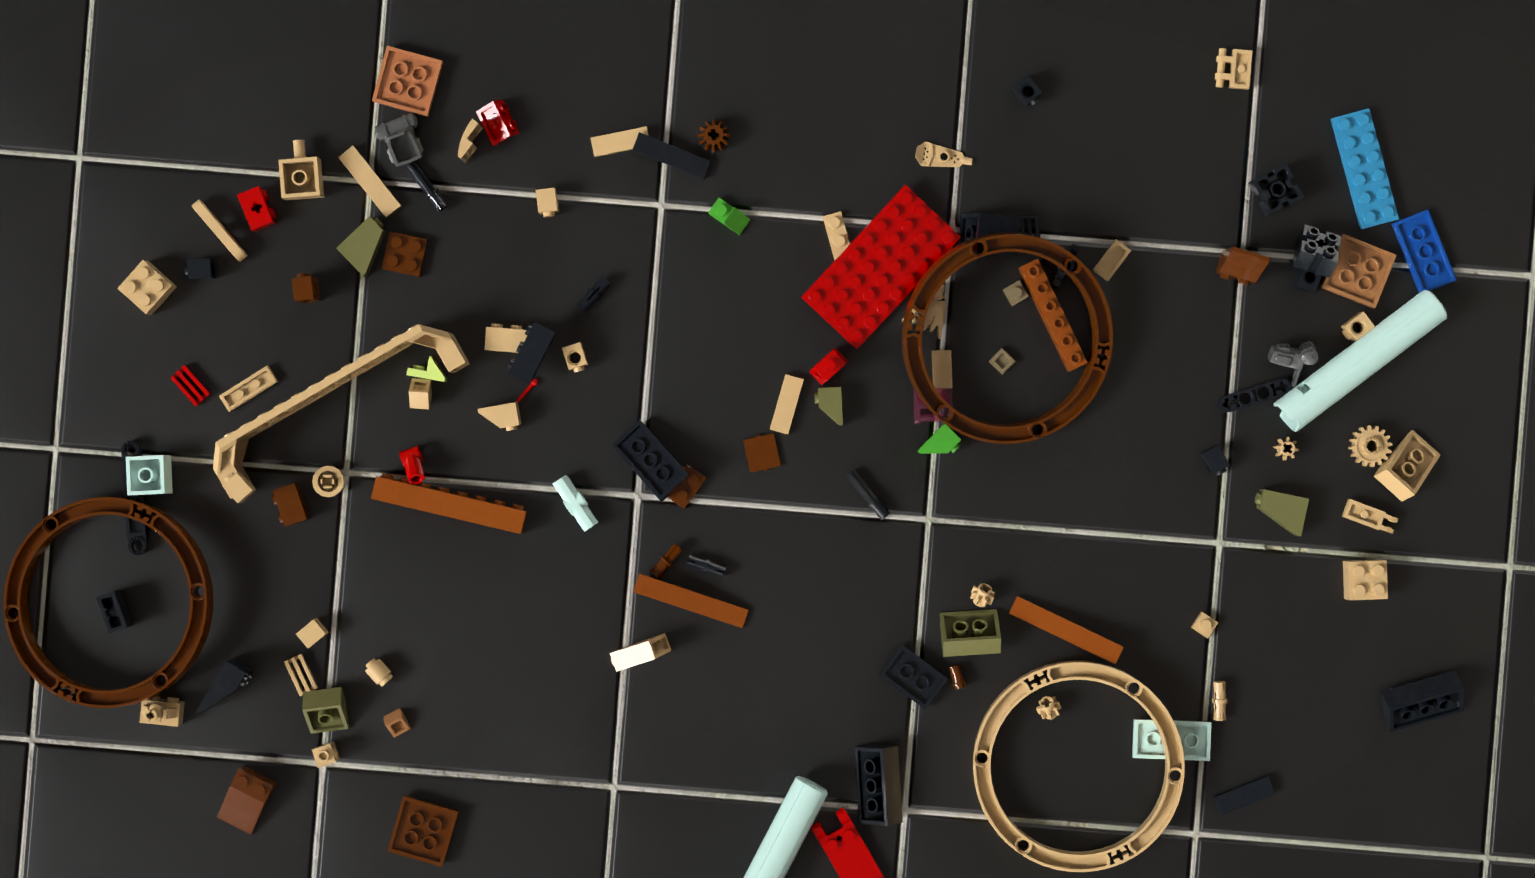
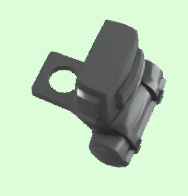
[375,113,424,167]
[1268,341,1318,388]

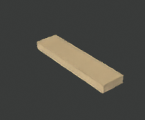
[338,146,401,218]

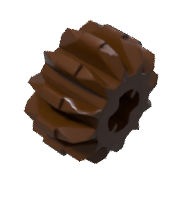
[697,119,730,152]

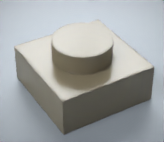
[1002,280,1029,306]

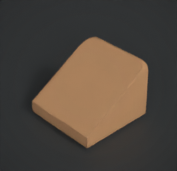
[384,708,411,738]

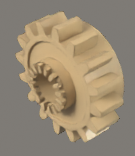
[1348,425,1392,467]

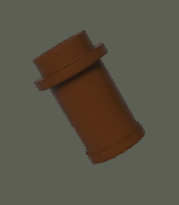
[949,664,967,690]

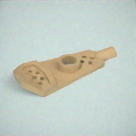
[915,141,973,168]

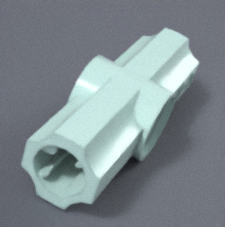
[553,475,598,532]

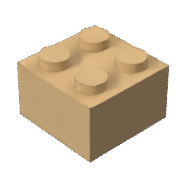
[117,260,177,315]
[1343,559,1388,600]

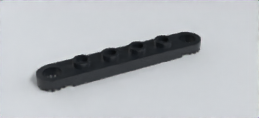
[120,441,149,555]

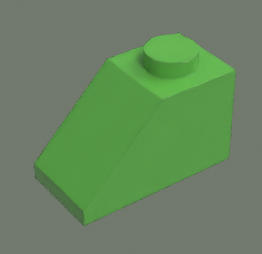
[917,423,961,454]

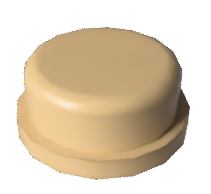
[312,466,345,497]

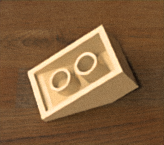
[1374,430,1441,501]

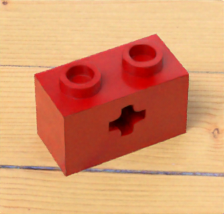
[237,186,277,232]

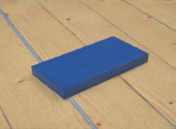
[1391,209,1457,293]

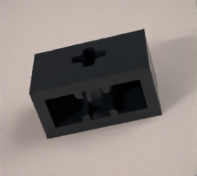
[96,590,133,634]

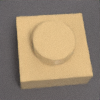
[1191,612,1218,638]

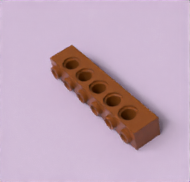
[1018,259,1088,372]

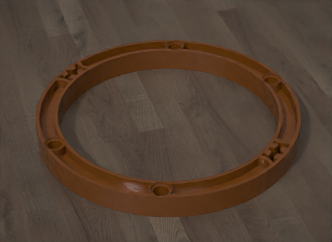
[902,233,1113,444]
[3,497,214,708]

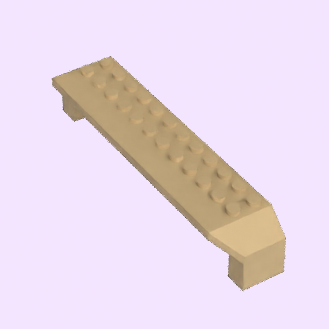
[213,324,470,499]

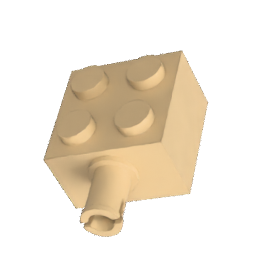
[278,140,324,201]

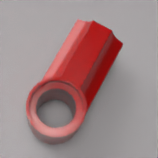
[399,446,425,484]

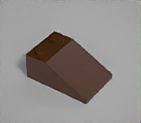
[1215,247,1270,286]
[217,766,277,834]

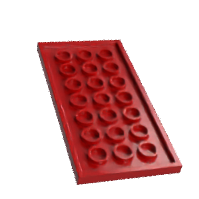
[801,184,961,349]

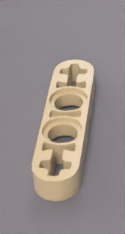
[191,199,248,262]

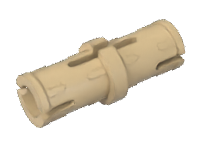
[1212,681,1227,721]

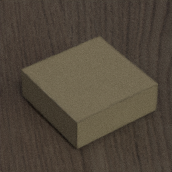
[988,348,1015,375]

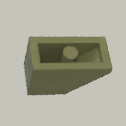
[814,387,843,426]

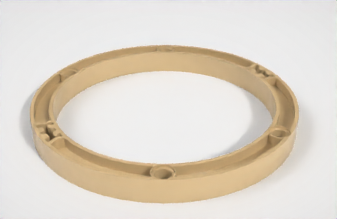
[973,660,1185,872]

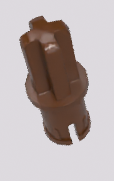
[650,544,683,579]

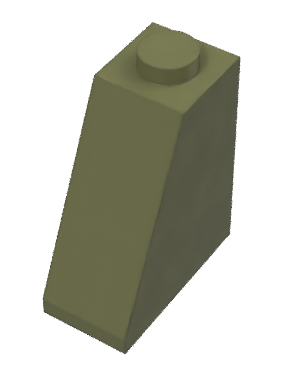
[336,216,386,277]
[1255,489,1309,536]

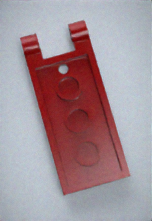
[811,807,885,878]

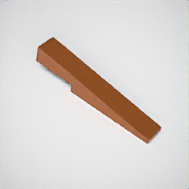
[633,573,749,628]
[1009,596,1124,664]

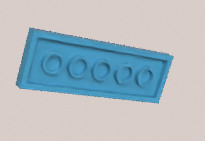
[1330,108,1399,230]

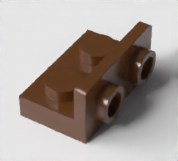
[667,465,706,509]

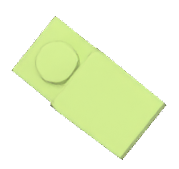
[406,356,447,382]

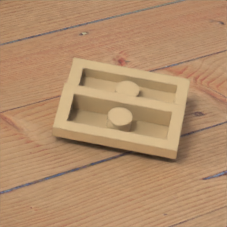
[458,119,483,163]

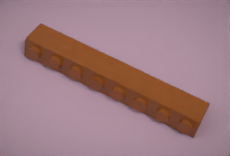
[371,473,528,534]

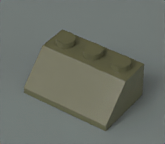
[940,609,1001,657]

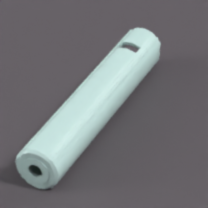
[1273,290,1447,432]
[743,776,828,878]

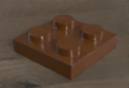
[382,232,428,277]

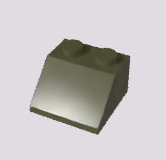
[302,687,349,734]

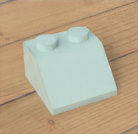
[126,455,173,495]

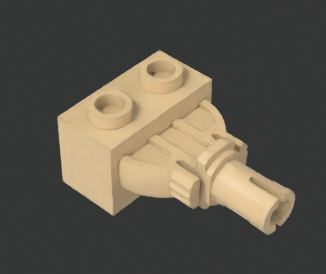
[139,696,185,727]

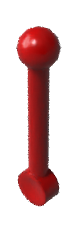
[515,378,538,403]

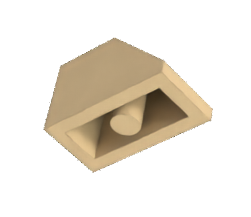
[478,402,522,431]

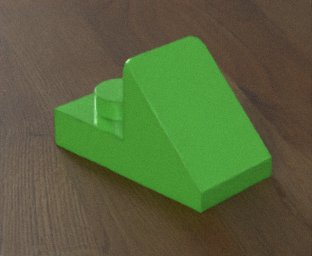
[708,198,750,235]

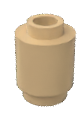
[365,658,393,687]

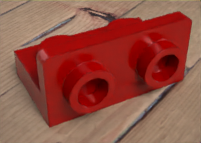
[476,100,519,146]

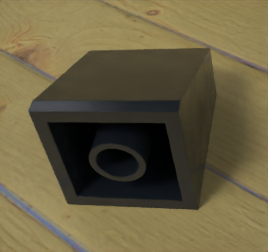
[959,212,1021,257]

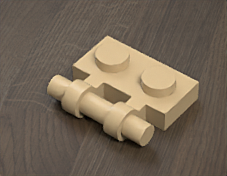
[1215,48,1253,90]

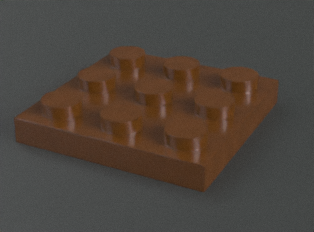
[387,795,459,867]

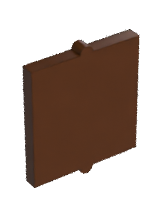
[743,433,781,473]

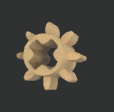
[1273,437,1299,460]
[970,583,995,607]
[1036,696,1061,720]

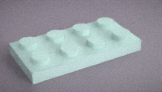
[1132,719,1211,761]

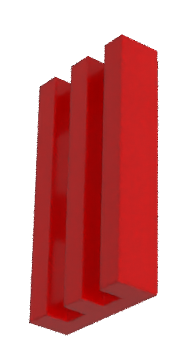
[170,365,211,406]

